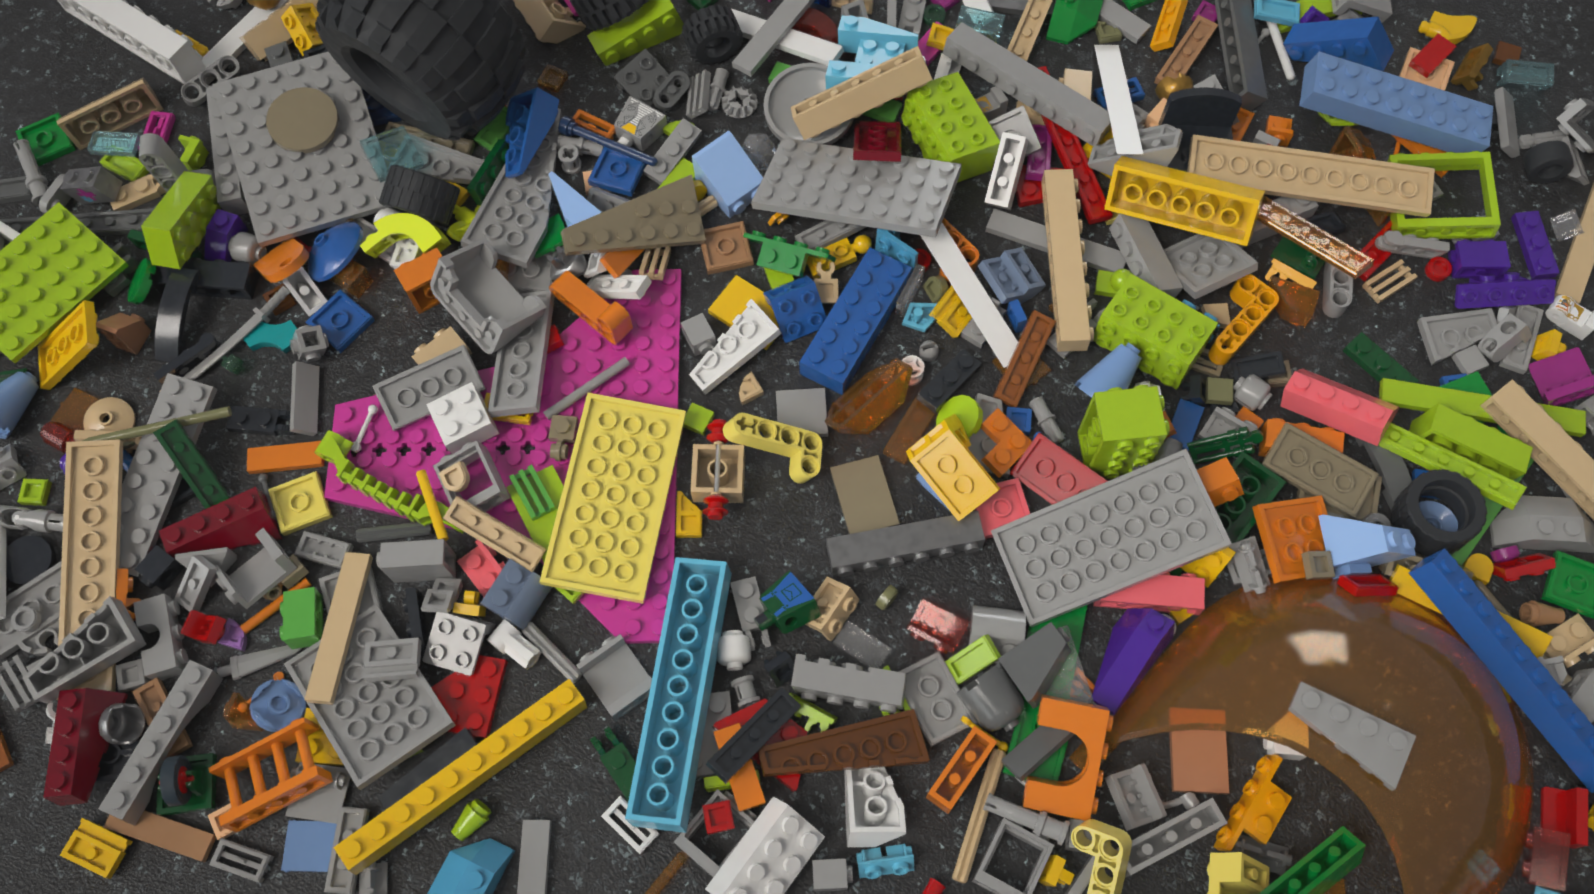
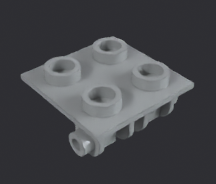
[285,762,351,824]

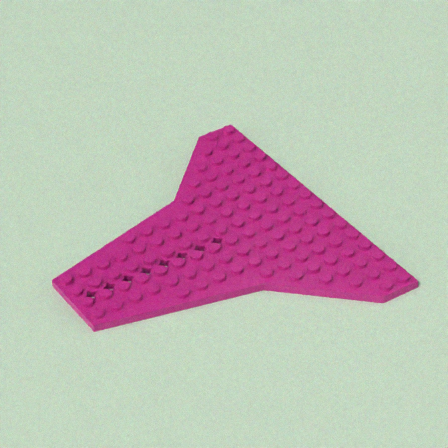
[324,269,682,644]

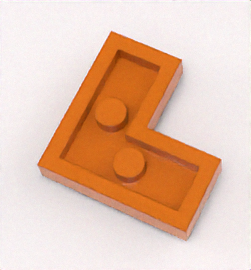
[980,408,1032,478]

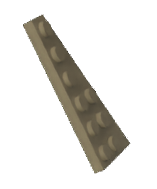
[561,174,706,256]

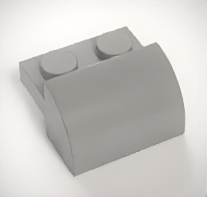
[968,605,1026,663]

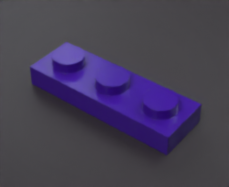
[1511,211,1560,280]

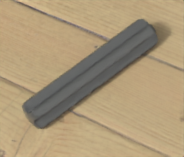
[356,522,433,543]

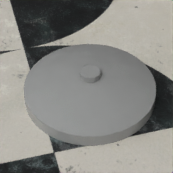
[764,63,854,145]

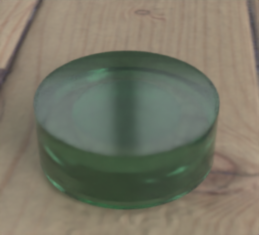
[923,4,946,26]

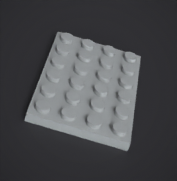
[284,604,456,790]

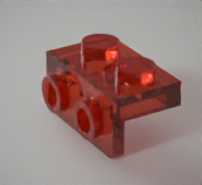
[906,597,970,654]
[1522,826,1571,892]

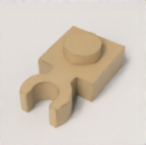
[813,262,838,304]

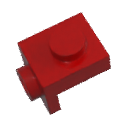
[181,610,226,644]

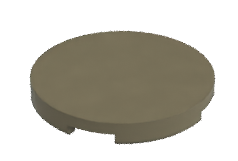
[266,87,339,154]

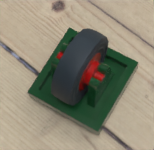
[156,753,217,816]

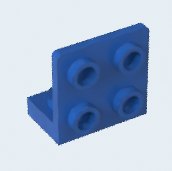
[763,275,826,343]

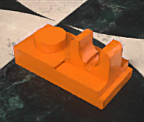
[116,568,141,621]

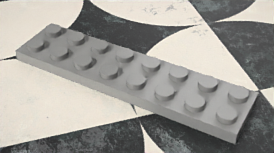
[119,373,217,578]

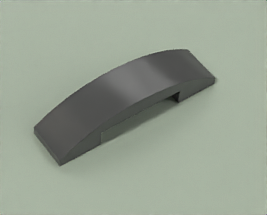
[1355,437,1412,511]

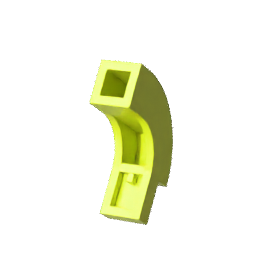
[360,213,451,258]

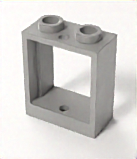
[433,440,511,512]
[674,789,758,877]
[972,818,1054,894]

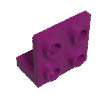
[1528,347,1594,406]

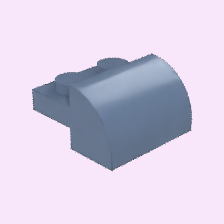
[978,247,1046,304]
[480,559,552,631]

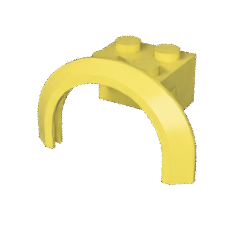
[1207,852,1269,894]

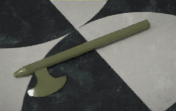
[83,406,232,450]

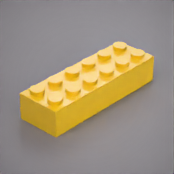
[1105,156,1265,246]

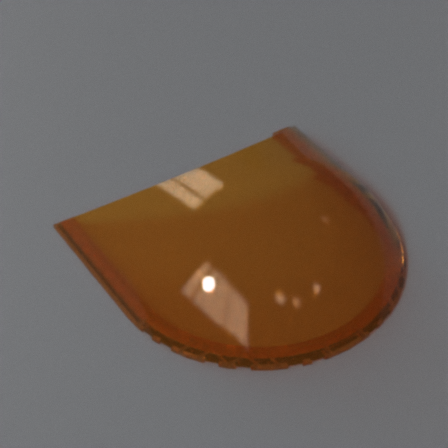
[1069,577,1534,894]

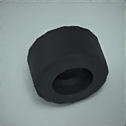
[1523,140,1574,183]

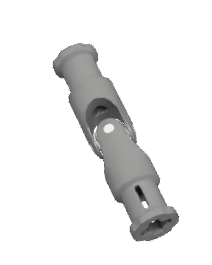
[0,505,63,533]

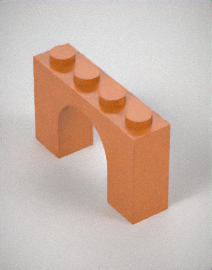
[1022,694,1113,821]

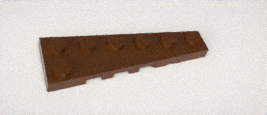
[758,709,930,777]

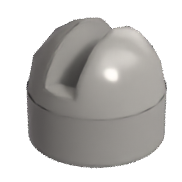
[919,340,939,362]

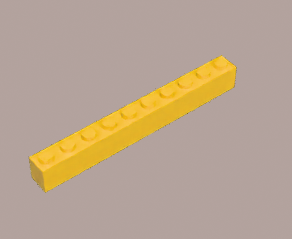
[333,679,587,875]

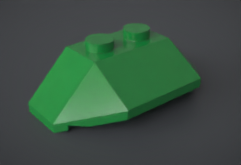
[1046,0,1103,45]

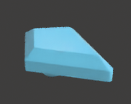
[902,302,937,333]

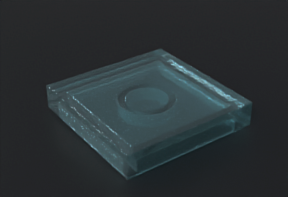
[360,125,424,183]

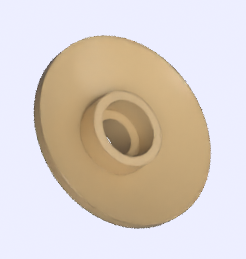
[83,397,135,431]

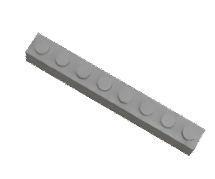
[942,22,1111,147]

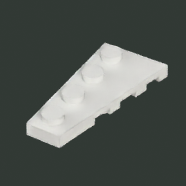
[689,299,782,395]

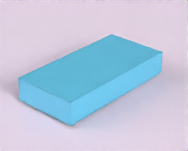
[1253,0,1300,26]

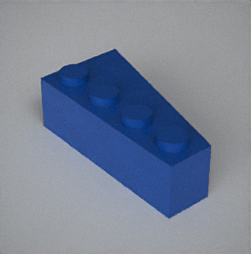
[1283,17,1394,71]

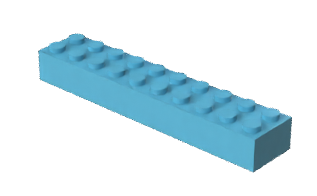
[625,557,732,833]

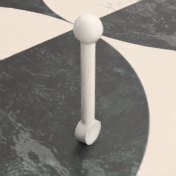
[351,405,378,453]

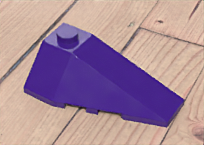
[1091,608,1175,715]

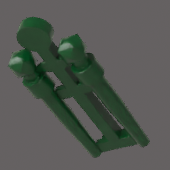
[1187,426,1263,464]

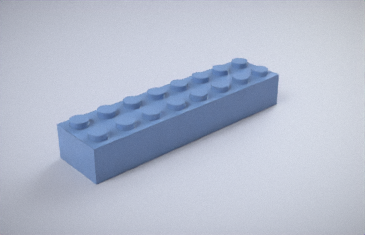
[1299,52,1493,153]

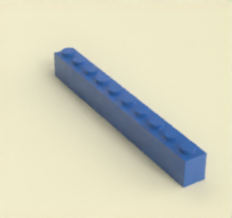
[1409,548,1594,793]

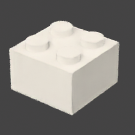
[426,382,500,454]

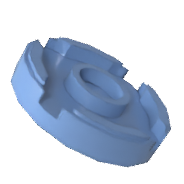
[249,679,306,732]

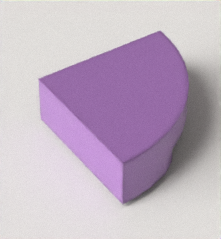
[218,618,247,652]

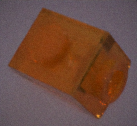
[223,692,263,732]

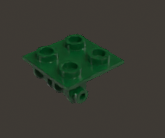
[1270,229,1331,280]

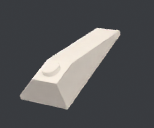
[844,767,906,847]

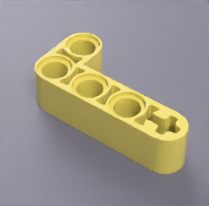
[723,413,822,484]
[1071,819,1132,894]

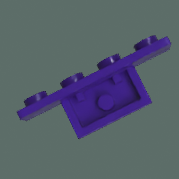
[1454,272,1556,309]

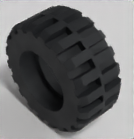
[570,0,649,31]

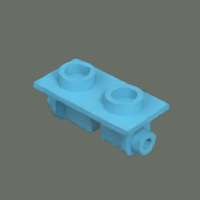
[856,844,914,879]

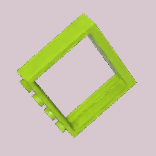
[1387,151,1501,239]

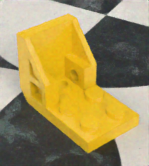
[906,414,1000,521]

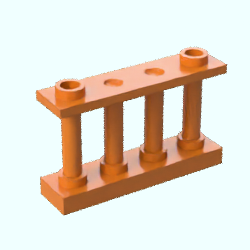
[208,717,333,832]

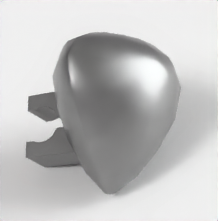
[547,246,587,280]

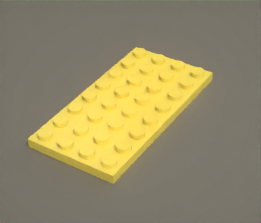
[540,393,686,604]

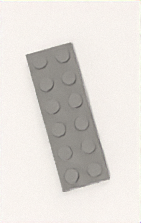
[488,290,555,418]

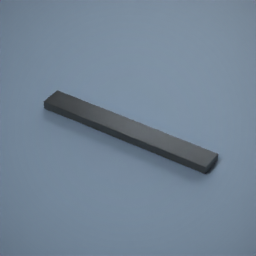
[0,208,155,243]

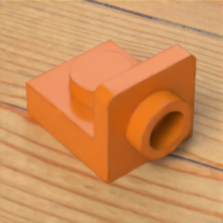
[1265,115,1294,147]

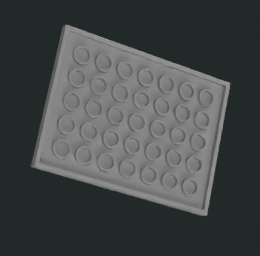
[212,52,388,247]

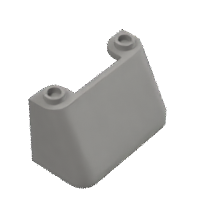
[430,238,547,354]

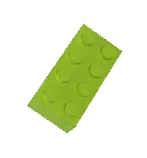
[141,171,221,269]

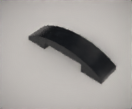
[155,267,200,363]

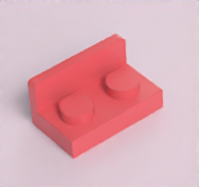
[457,540,505,597]

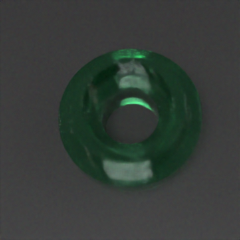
[221,354,246,375]

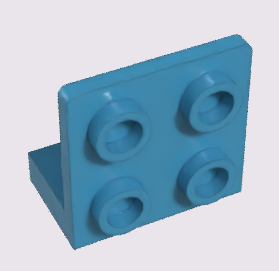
[875,228,918,278]

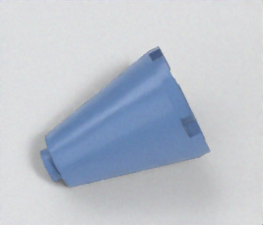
[1074,342,1142,398]
[0,372,39,439]

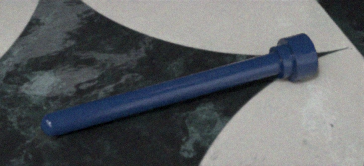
[558,116,658,166]

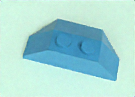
[427,838,515,894]

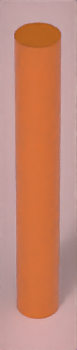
[240,577,312,634]

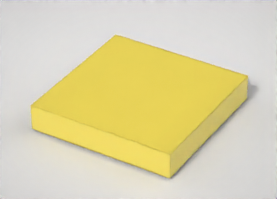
[268,471,332,536]

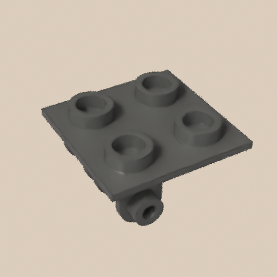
[614,48,675,106]

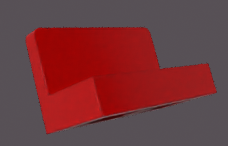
[1540,786,1588,849]

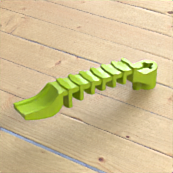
[314,430,464,534]

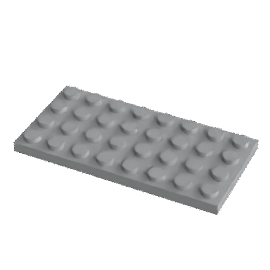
[751,139,961,237]
[991,449,1232,627]

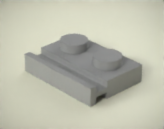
[362,638,422,682]

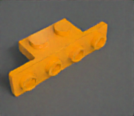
[1213,755,1292,852]

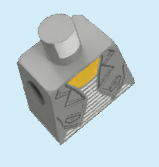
[614,96,667,151]

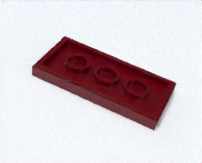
[853,120,901,162]

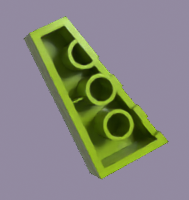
[587,0,684,66]
[1409,403,1533,480]

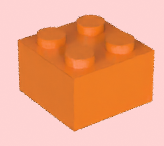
[394,248,442,314]

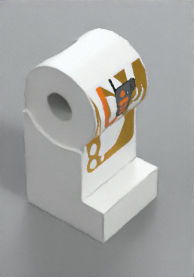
[1545,295,1594,340]

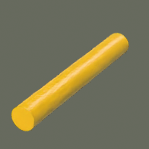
[416,470,449,541]

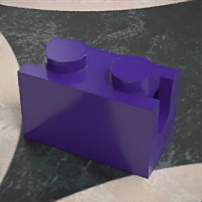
[1448,239,1511,278]

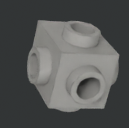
[290,325,329,362]

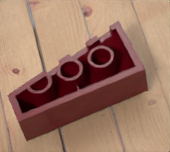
[159,487,283,558]
[43,688,128,806]

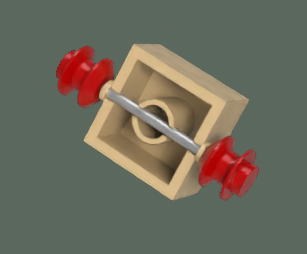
[691,419,745,520]

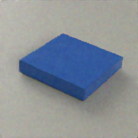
[588,147,647,197]
[305,290,375,353]

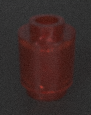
[40,421,76,454]

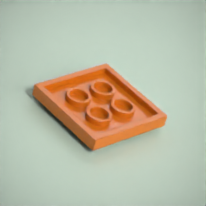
[1252,495,1328,584]

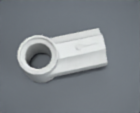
[486,619,541,670]

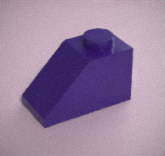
[204,209,249,262]

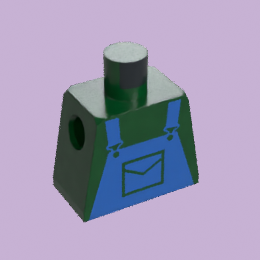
[754,570,822,634]

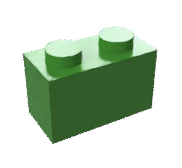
[279,587,323,649]

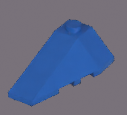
[505,87,559,179]

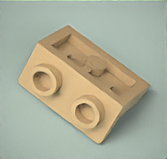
[805,577,859,641]
[1544,614,1594,668]

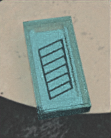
[87,131,140,157]

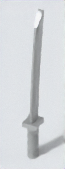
[183,286,290,380]

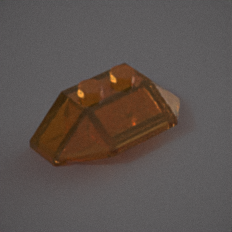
[825,358,913,434]

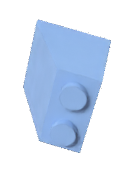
[692,131,763,218]
[1318,514,1416,568]

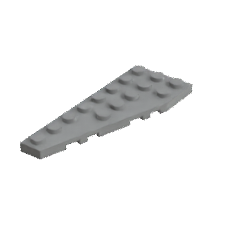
[460,108,562,268]

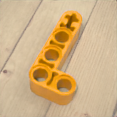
[1208,274,1279,365]

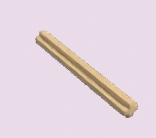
[952,749,1006,883]

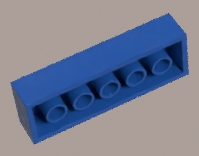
[799,247,912,396]

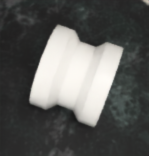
[899,355,925,386]

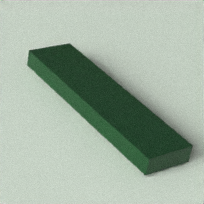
[153,419,231,509]

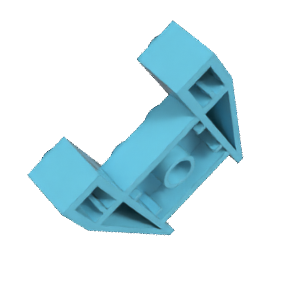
[825,15,918,90]

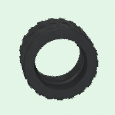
[379,165,460,227]
[1391,469,1487,556]

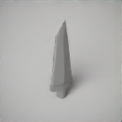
[217,645,302,681]

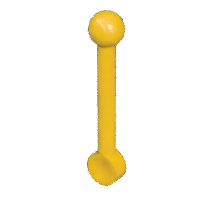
[960,716,1008,752]

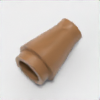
[1519,600,1565,627]

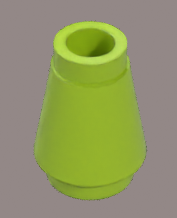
[451,798,491,841]

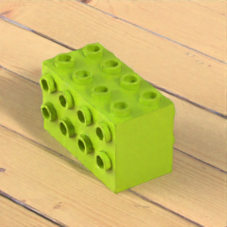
[901,72,1000,183]
[1093,273,1218,390]
[1077,385,1170,479]

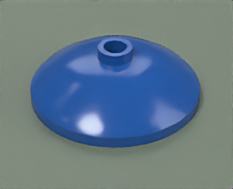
[307,222,363,282]

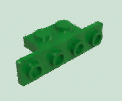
[743,230,836,278]

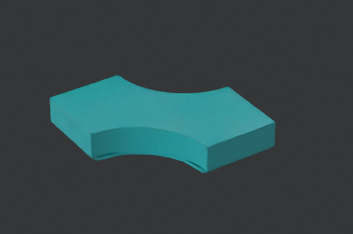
[237,320,297,354]

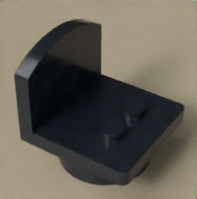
[1158,87,1242,172]

